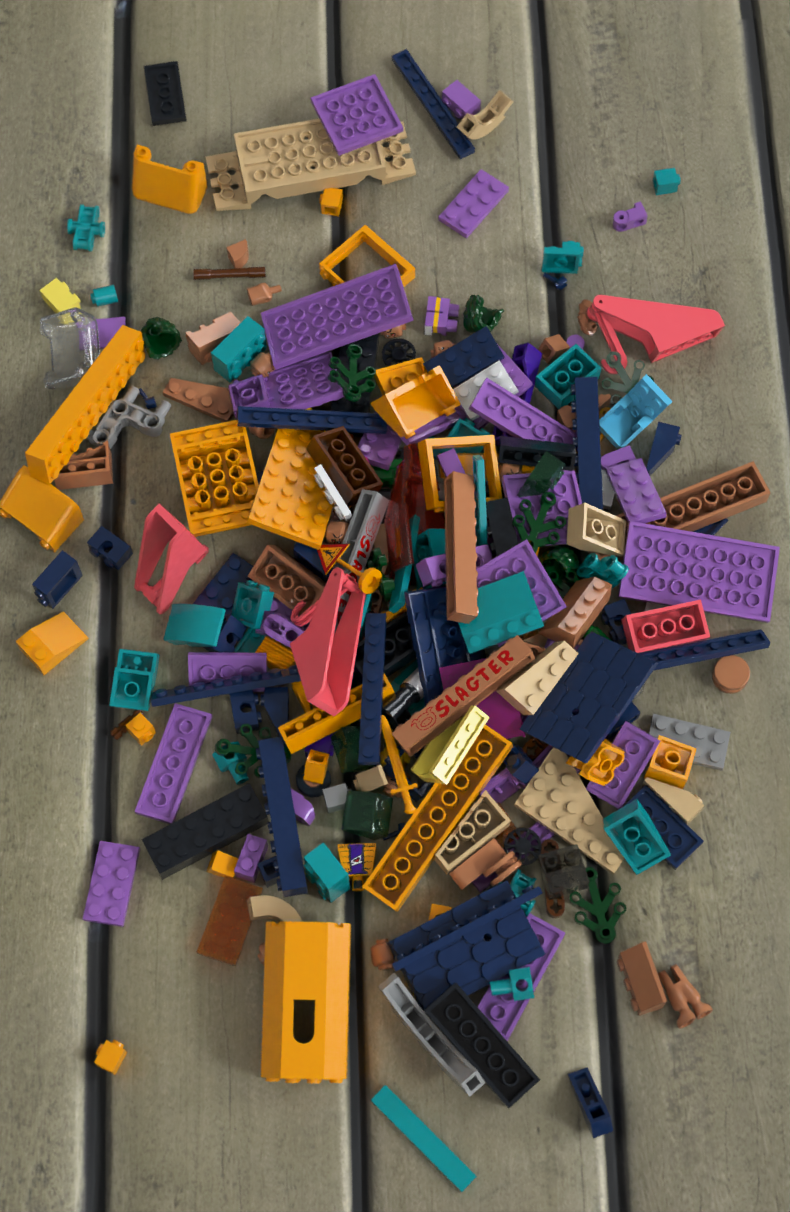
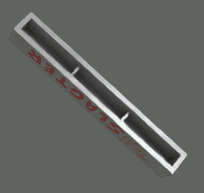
[333,489,389,634]

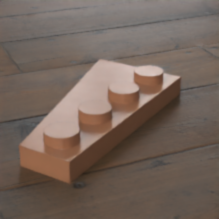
[162,378,234,422]

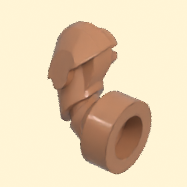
[577,299,597,335]

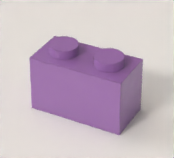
[442,80,481,119]
[234,834,268,883]

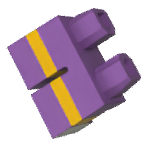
[425,296,459,336]

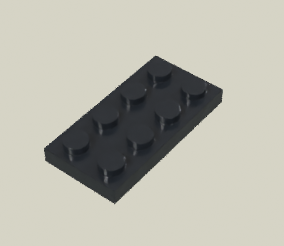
[144,61,187,126]

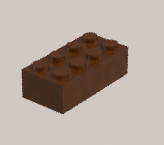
[306,426,383,507]

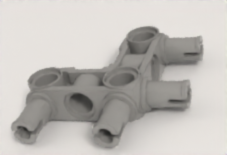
[86,386,172,449]

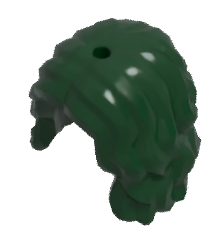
[463,295,504,334]
[141,317,182,360]
[538,545,580,586]

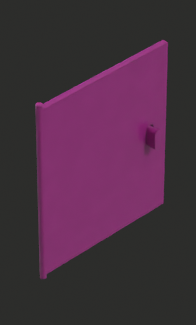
[439,658,526,739]

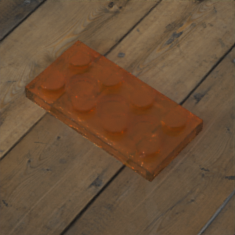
[197,876,263,967]

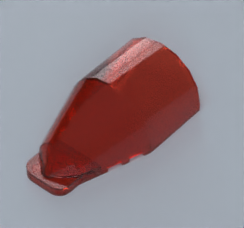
[384,443,445,586]

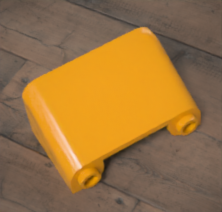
[132,144,208,214]
[371,365,461,439]
[0,465,84,553]

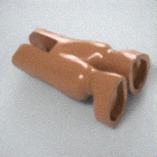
[658,964,713,1029]

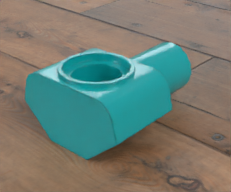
[212,741,249,785]
[490,967,535,1001]

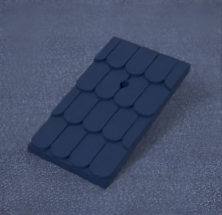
[404,585,486,707]
[520,631,659,764]
[387,880,545,1010]

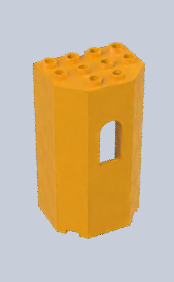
[261,921,351,1084]

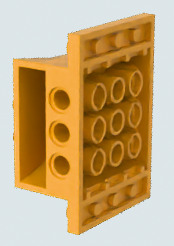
[170,420,259,537]

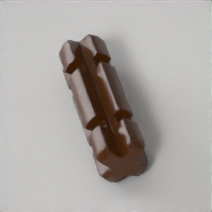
[110,710,145,740]

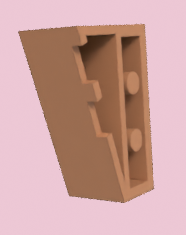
[186,312,241,365]
[54,441,113,490]

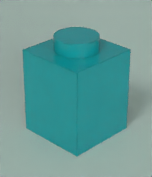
[652,168,681,195]

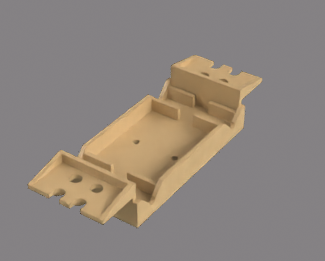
[206,119,416,211]

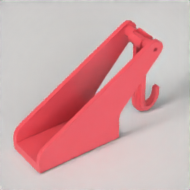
[587,295,725,375]
[134,503,209,615]
[290,567,366,716]

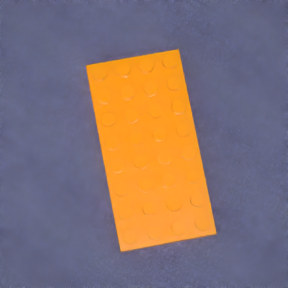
[247,428,354,550]

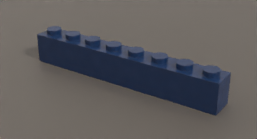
[570,377,603,510]
[256,737,308,897]

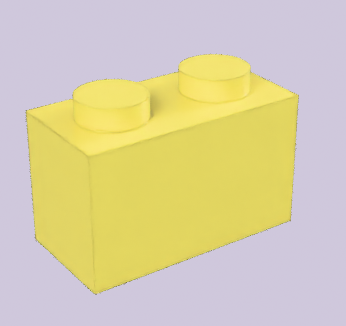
[40,278,81,323]

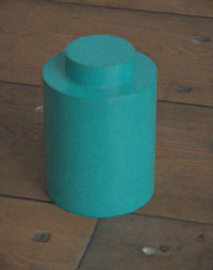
[90,284,118,307]

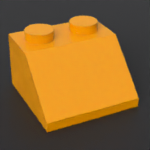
[644,735,697,789]

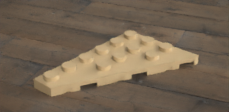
[514,747,624,874]

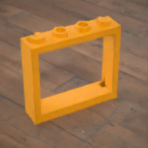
[319,225,415,287]
[418,435,502,513]

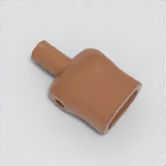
[247,283,282,306]

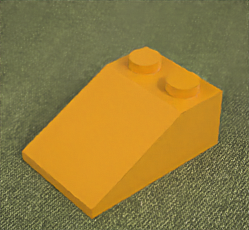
[16,611,89,675]

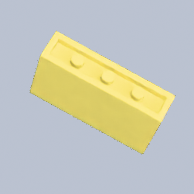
[411,705,489,784]

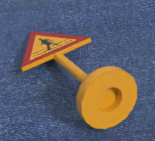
[317,544,382,594]

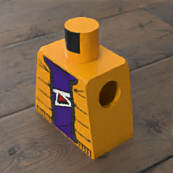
[338,843,376,891]

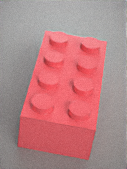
[621,599,710,653]

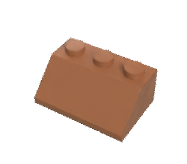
[617,941,667,1016]

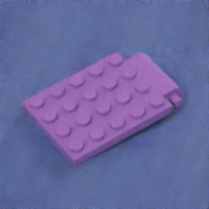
[228,351,344,419]

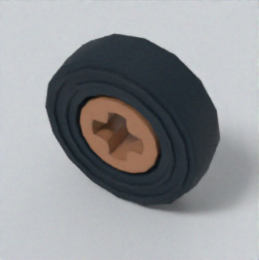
[296,764,331,798]

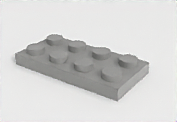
[649,714,731,771]

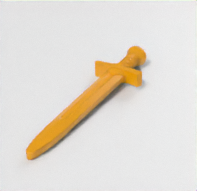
[381,715,418,814]

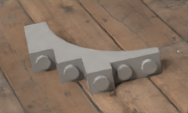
[378,973,485,1097]

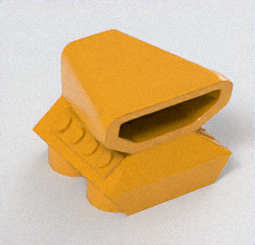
[565,739,625,786]

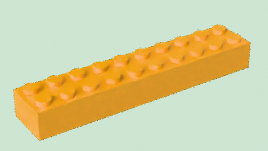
[25,325,146,485]
[362,725,513,912]

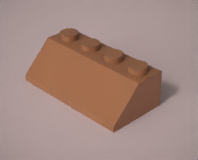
[248,545,326,616]
[539,577,612,649]

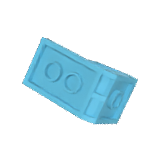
[599,374,673,450]

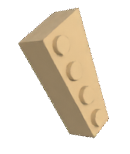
[496,641,579,716]
[434,790,511,875]

